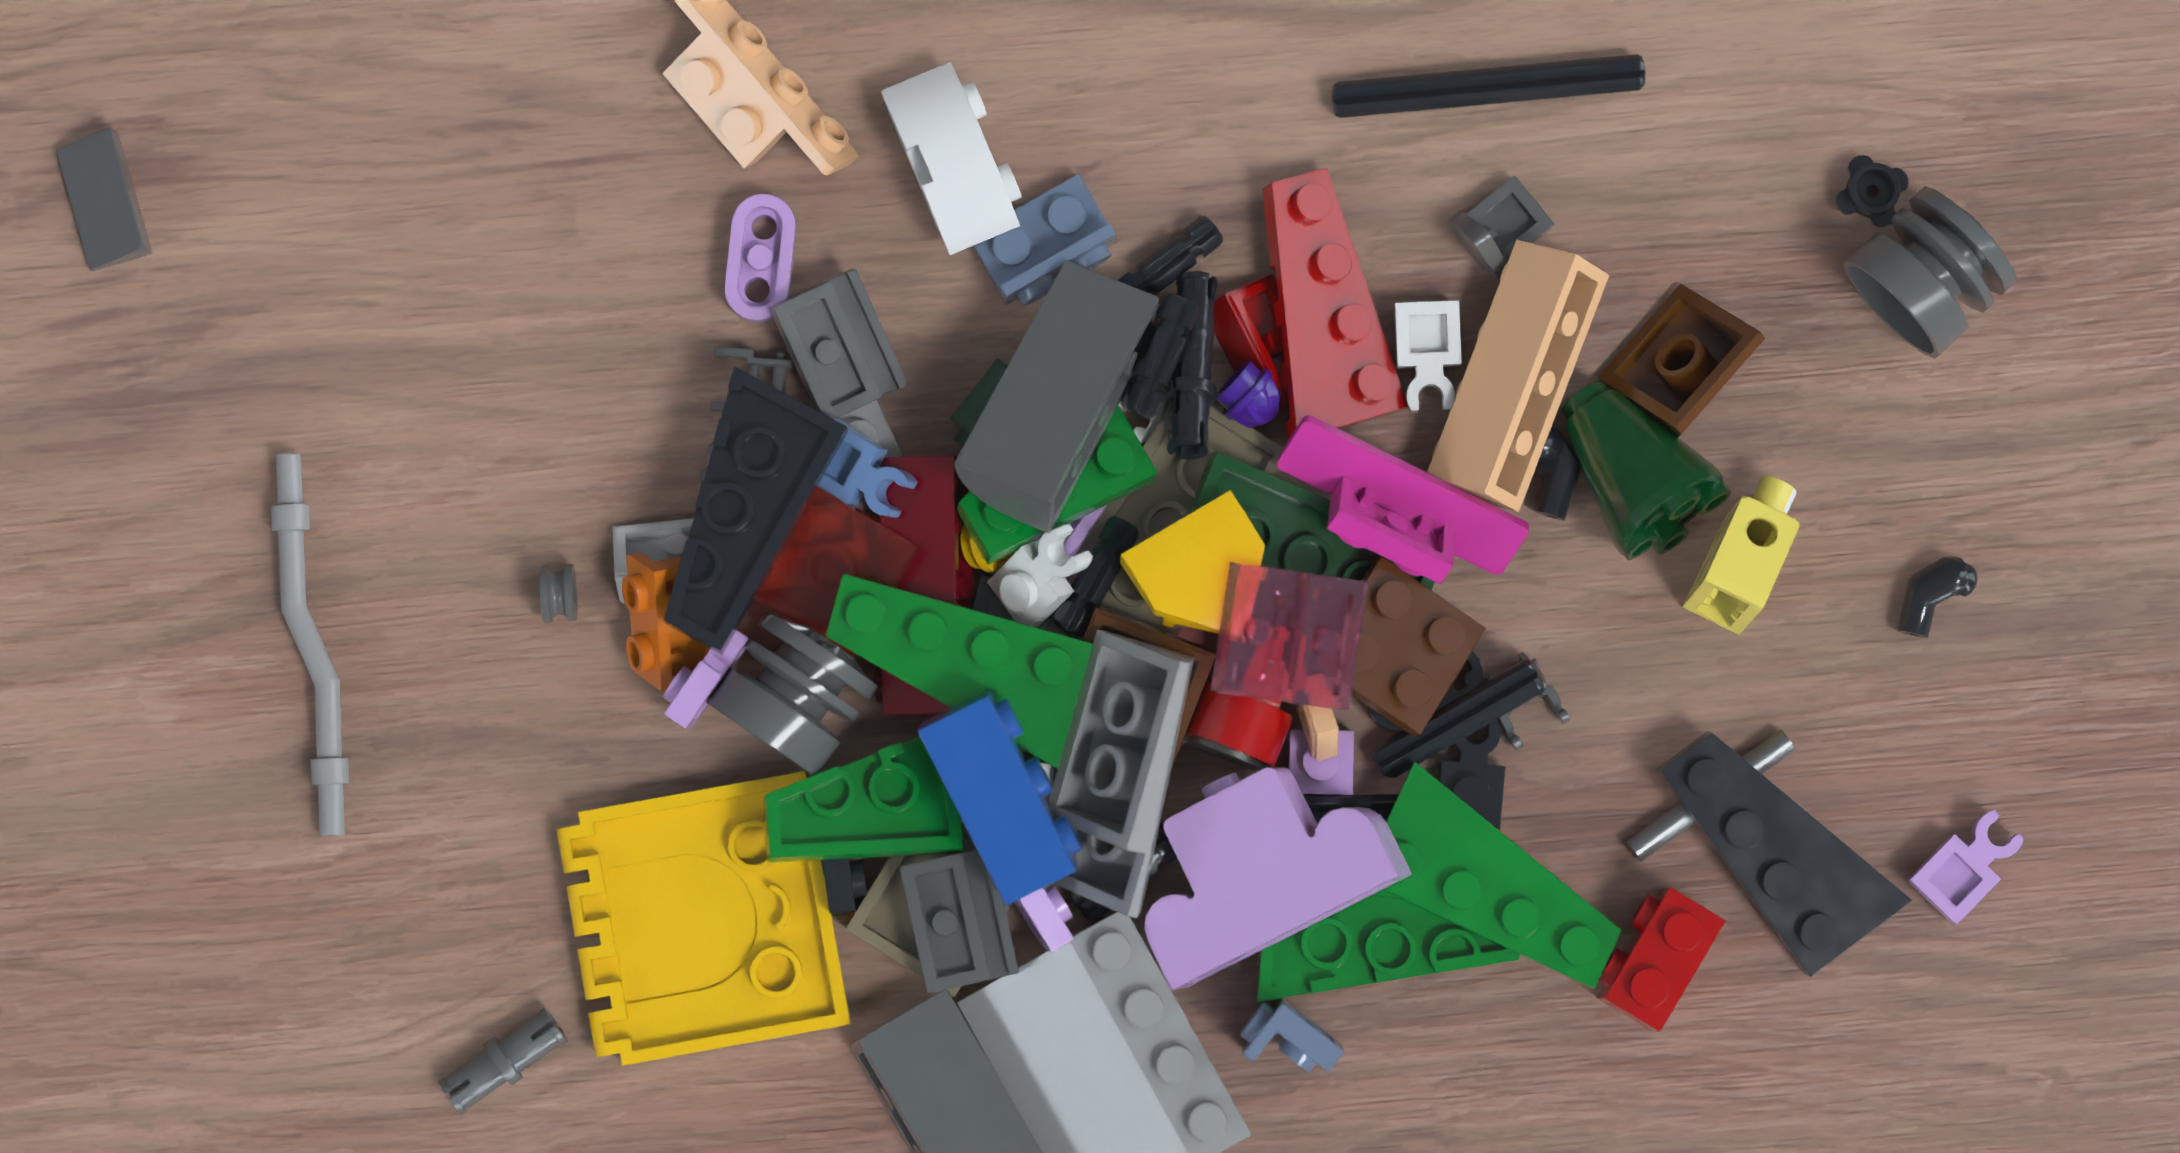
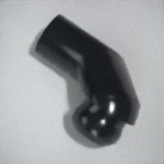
[1535,427,1581,521]
[1897,556,1978,638]

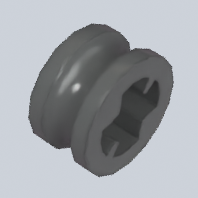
[539,564,578,623]

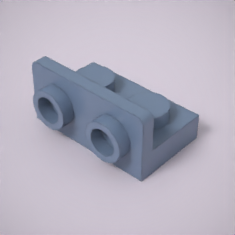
[973,174,1117,306]
[1240,998,1344,1073]

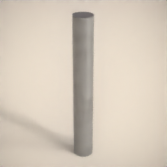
[1626,729,1796,862]

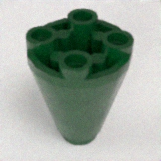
[1562,381,1731,560]

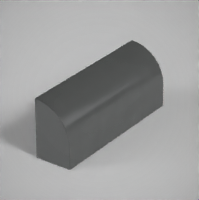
[954,260,1159,533]
[850,989,1043,1153]

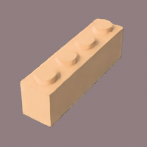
[1427,240,1609,512]

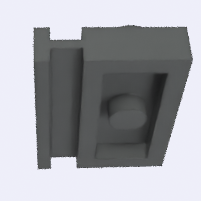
[769,269,908,418]
[900,850,1019,994]

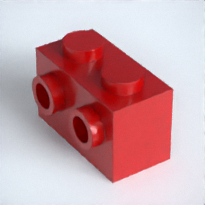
[1597,887,1726,1032]

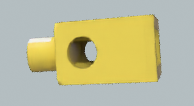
[1682,476,1800,635]

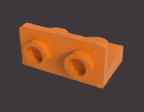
[622,552,710,692]

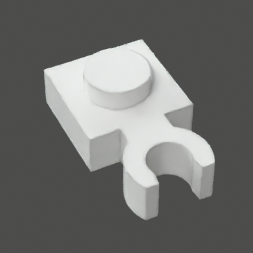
[1394,301,1462,413]
[987,524,1093,628]

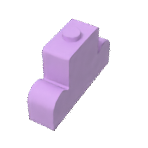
[1144,767,1412,990]

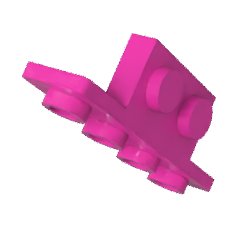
[1277,415,1529,585]

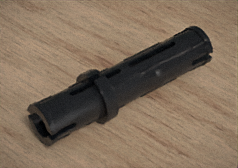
[1165,271,1218,460]

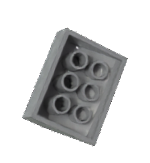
[957,912,1252,1153]

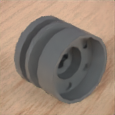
[1843,186,2017,359]
[706,611,878,775]

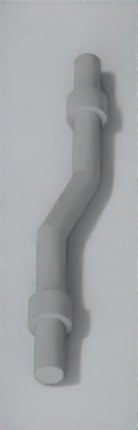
[271,454,350,836]

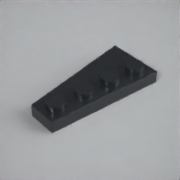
[1656,731,1912,977]

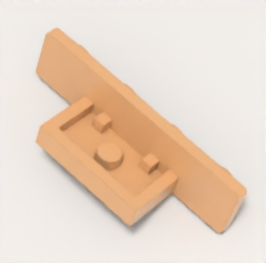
[662,0,859,175]

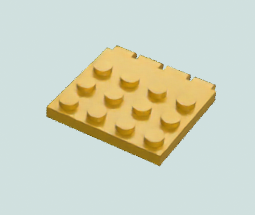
[556,771,851,1066]

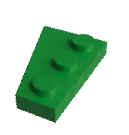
[957,405,1158,565]

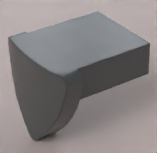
[1449,175,1554,280]

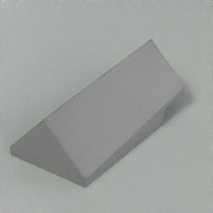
[1048,630,1194,918]

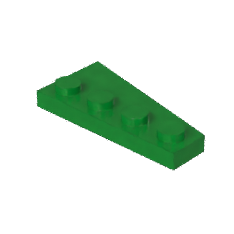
[826,574,1093,769]
[1382,762,1622,989]
[1257,890,1520,1002]

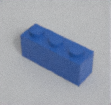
[918,689,1083,906]

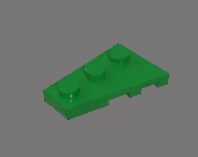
[763,736,963,863]

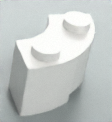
[881,62,1022,255]

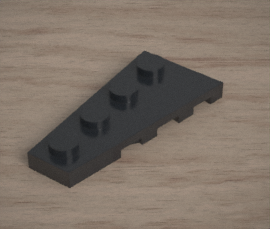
[664,366,848,655]

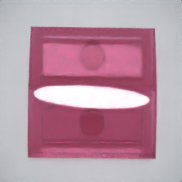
[1211,562,1368,710]

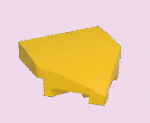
[1120,490,1265,643]

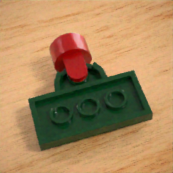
[1185,452,1434,771]

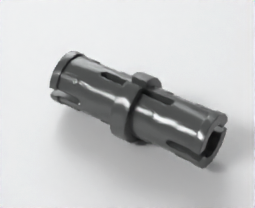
[438,1007,568,1115]

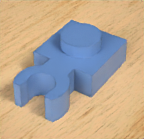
[818,416,918,518]

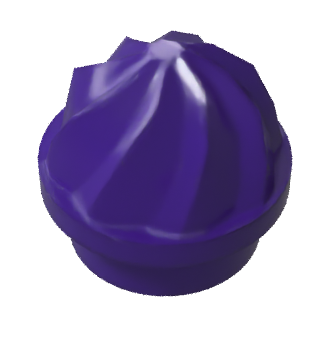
[1216,361,1281,428]

